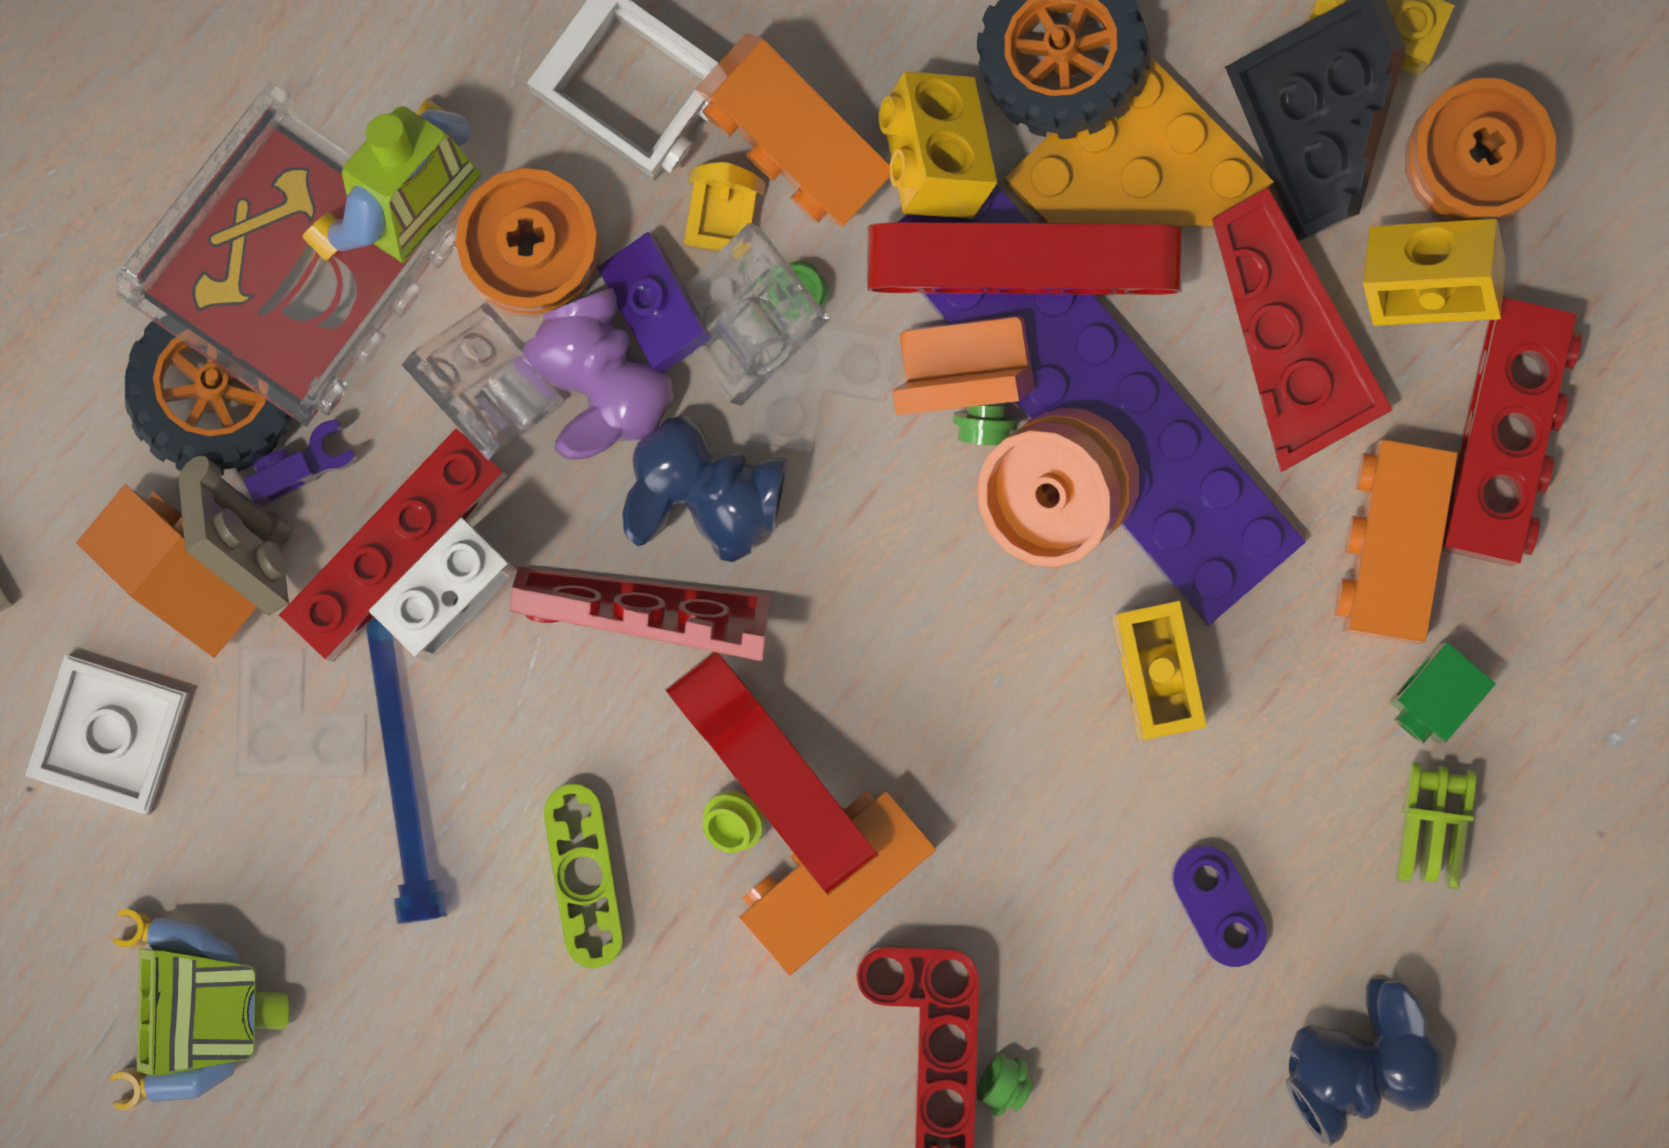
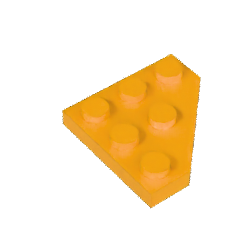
[1004,57,1274,229]

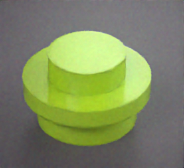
[703,790,766,853]

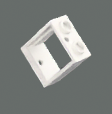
[527,0,718,180]
[369,518,517,662]

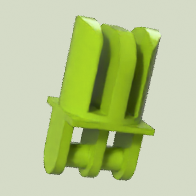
[1396,762,1476,890]

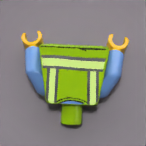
[302,97,481,263]
[109,909,289,1110]

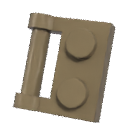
[179,456,291,616]

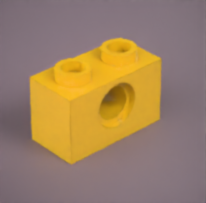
[1363,219,1506,326]
[1111,601,1207,742]

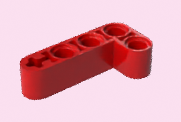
[665,652,879,896]
[856,945,979,1148]

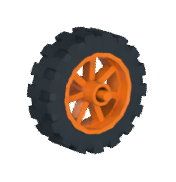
[977,0,1151,139]
[124,314,295,475]

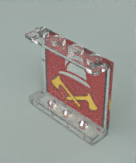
[117,81,458,427]

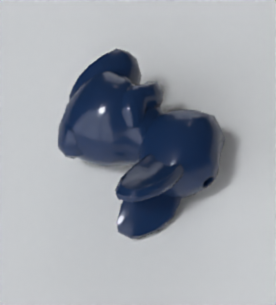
[622,416,787,563]
[1286,979,1447,1146]

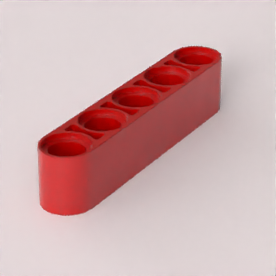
[867,223,1182,295]

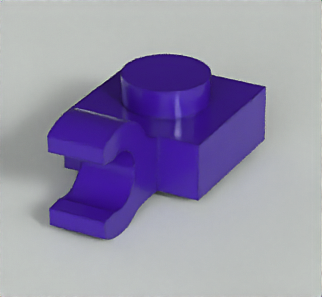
[242,420,357,507]

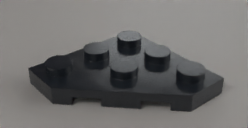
[1225,0,1406,241]

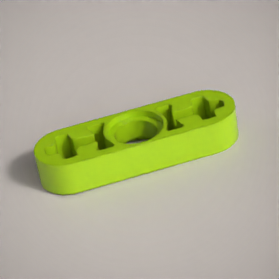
[544,784,624,968]

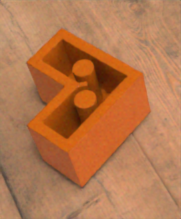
[76,484,257,658]

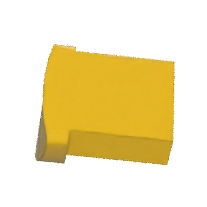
[684,162,766,258]

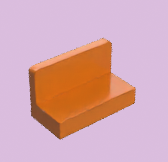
[892,315,1035,415]

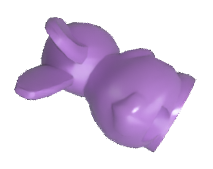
[521,288,674,460]

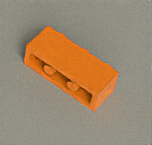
[695,33,890,227]
[1335,440,1458,645]
[739,790,936,976]

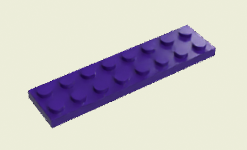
[897,184,1306,626]

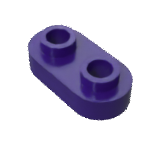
[1171,846,1267,967]

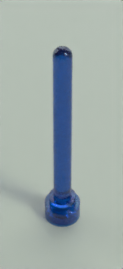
[366,618,448,925]

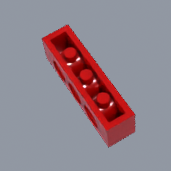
[1441,297,1582,567]
[278,428,508,662]

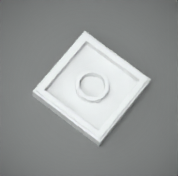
[25,654,189,815]

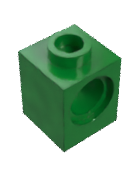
[1389,642,1496,744]

